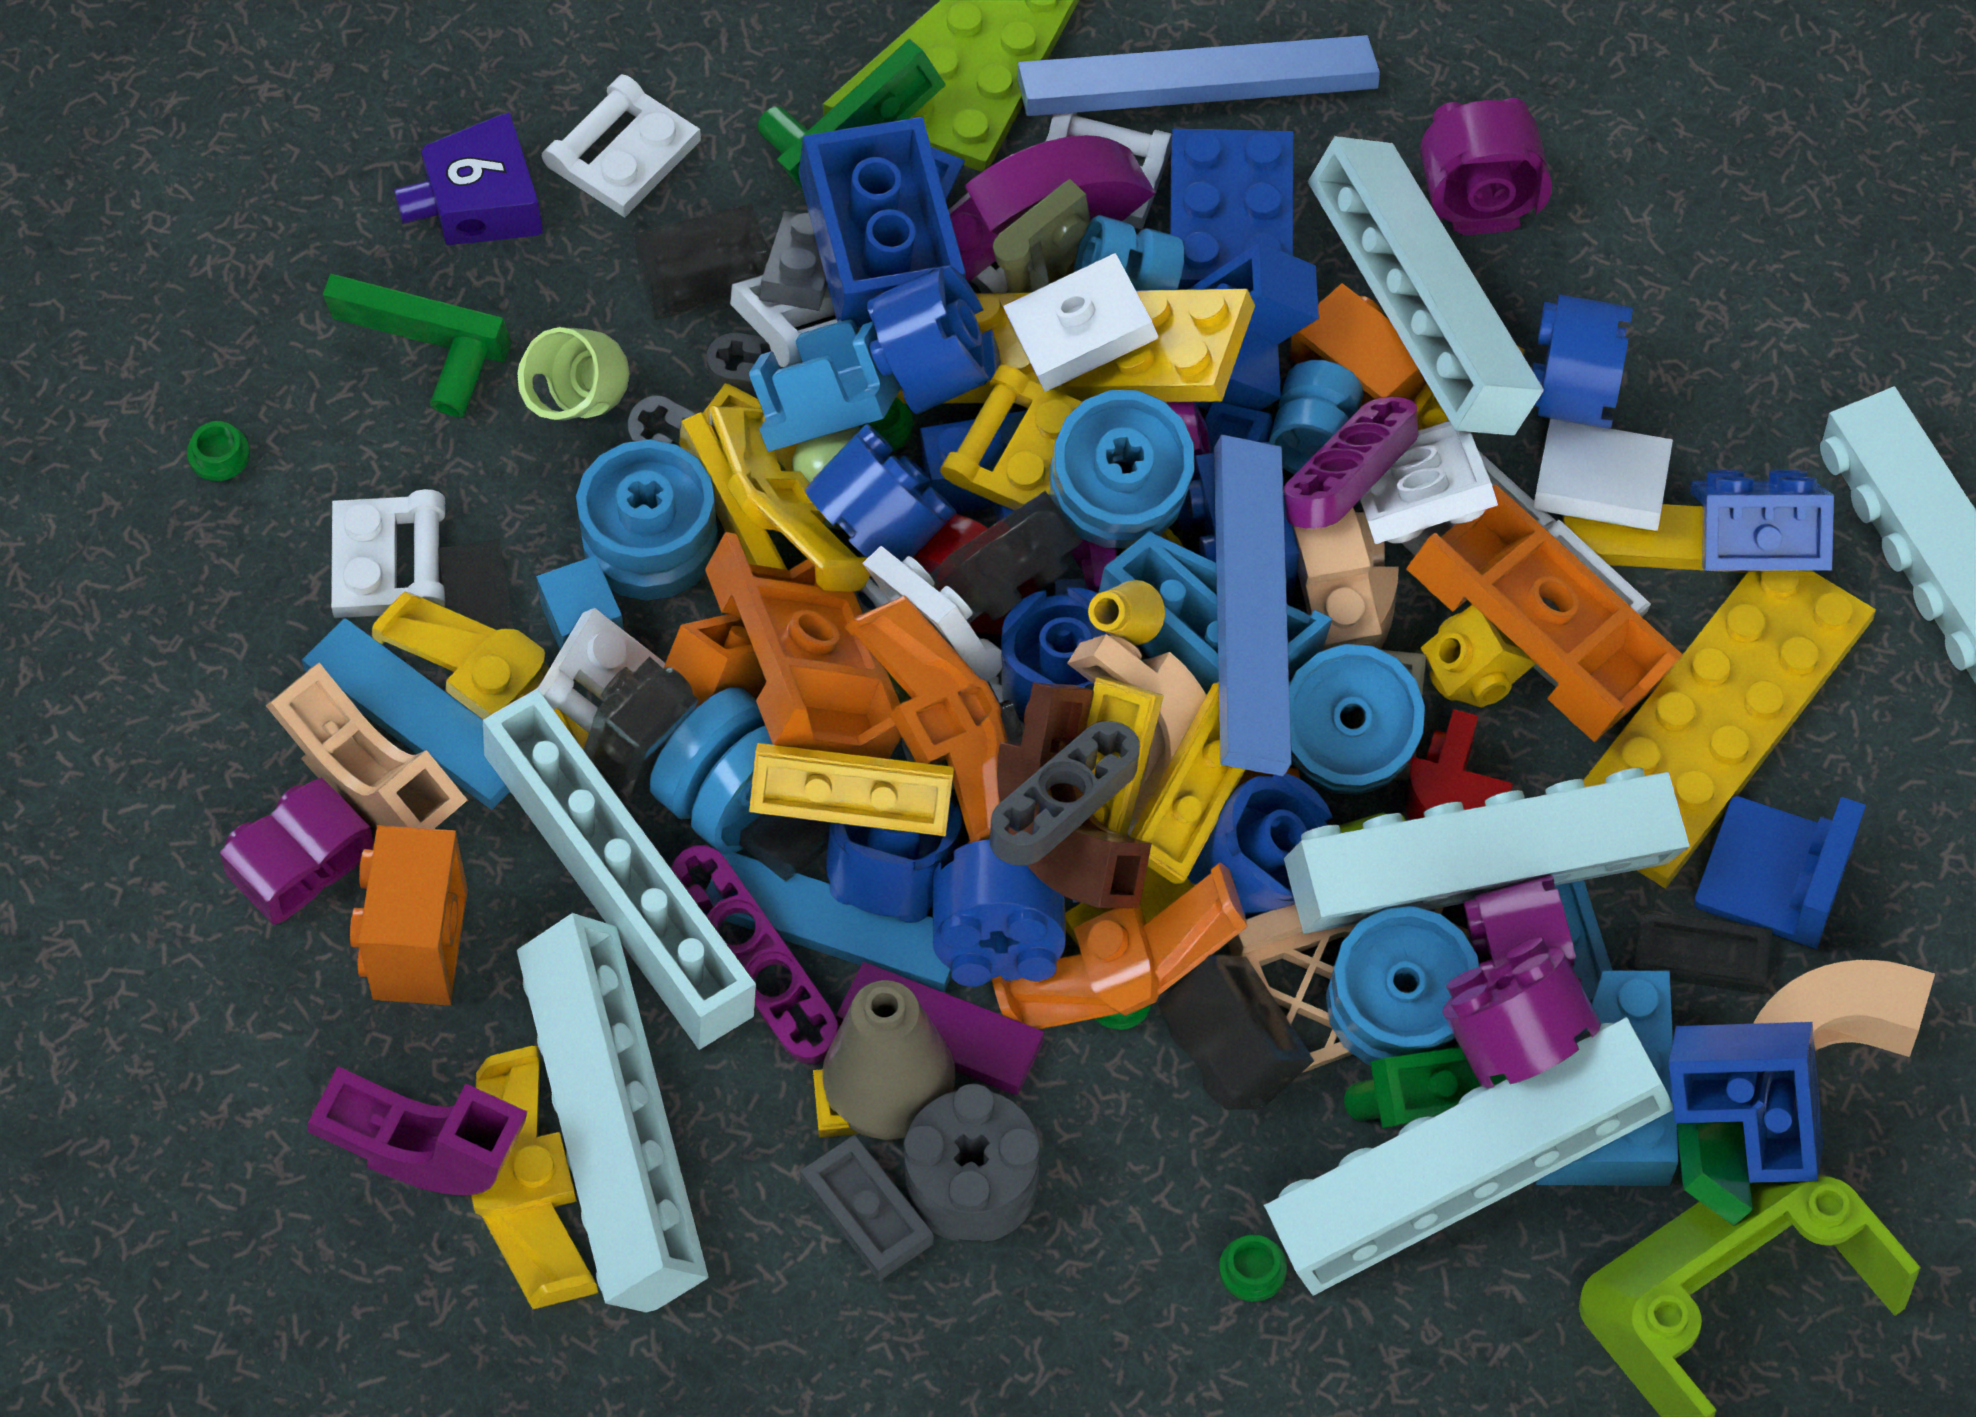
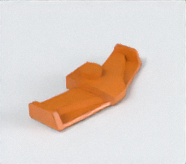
[845,595,1008,844]
[991,862,1248,1029]

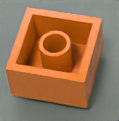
[350,825,468,1006]

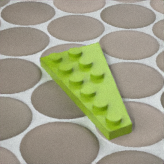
[823,0,1079,172]

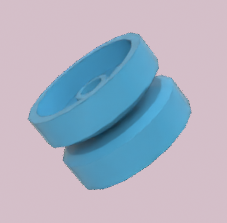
[1050,390,1194,548]
[576,440,719,601]
[1289,644,1425,795]
[650,687,781,854]
[1326,906,1479,1066]

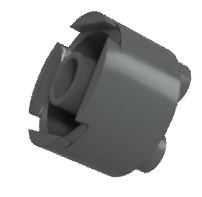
[904,1084,1039,1242]

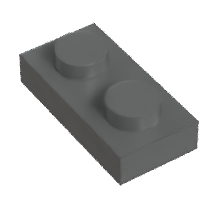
[759,211,828,311]
[800,1134,934,1281]

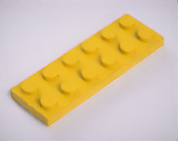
[896,289,1255,404]
[1583,570,1876,889]

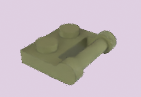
[993,178,1090,293]

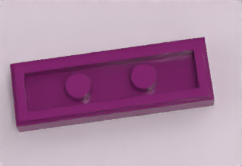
[836,962,1044,1096]

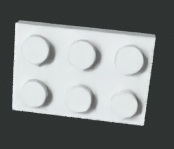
[1360,421,1498,544]

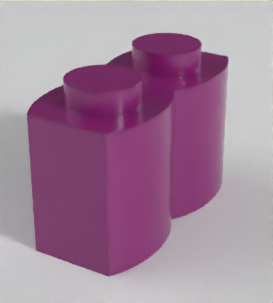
[220,778,374,925]

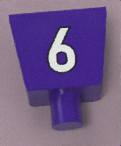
[393,112,543,245]

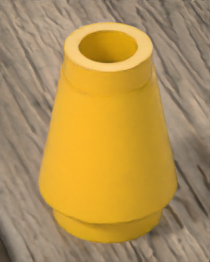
[1088,580,1165,645]

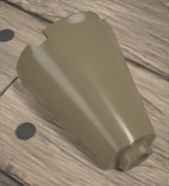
[822,980,956,1140]

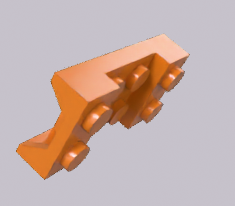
[1406,484,1683,742]
[705,532,902,759]

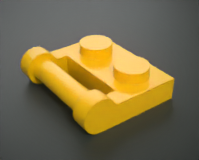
[940,365,1082,522]

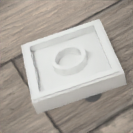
[1533,419,1673,531]

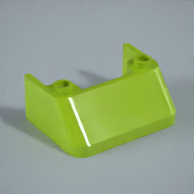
[1579,1174,1921,1417]

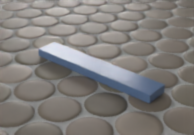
[1017,35,1380,116]
[1214,435,1291,776]

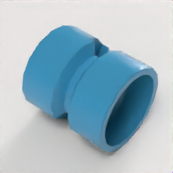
[1074,215,1184,291]
[1269,360,1364,474]

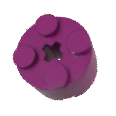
[1420,98,1552,235]
[1463,876,1582,985]
[1442,937,1601,1088]

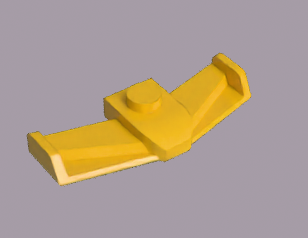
[709,406,871,592]
[372,591,605,761]
[471,1046,599,1309]

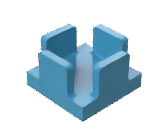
[749,319,901,452]

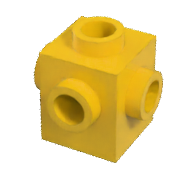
[1421,604,1536,708]

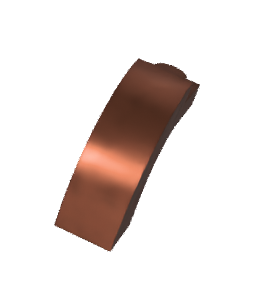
[997,682,1152,908]

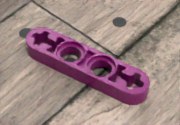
[1284,397,1419,529]
[671,845,839,1064]

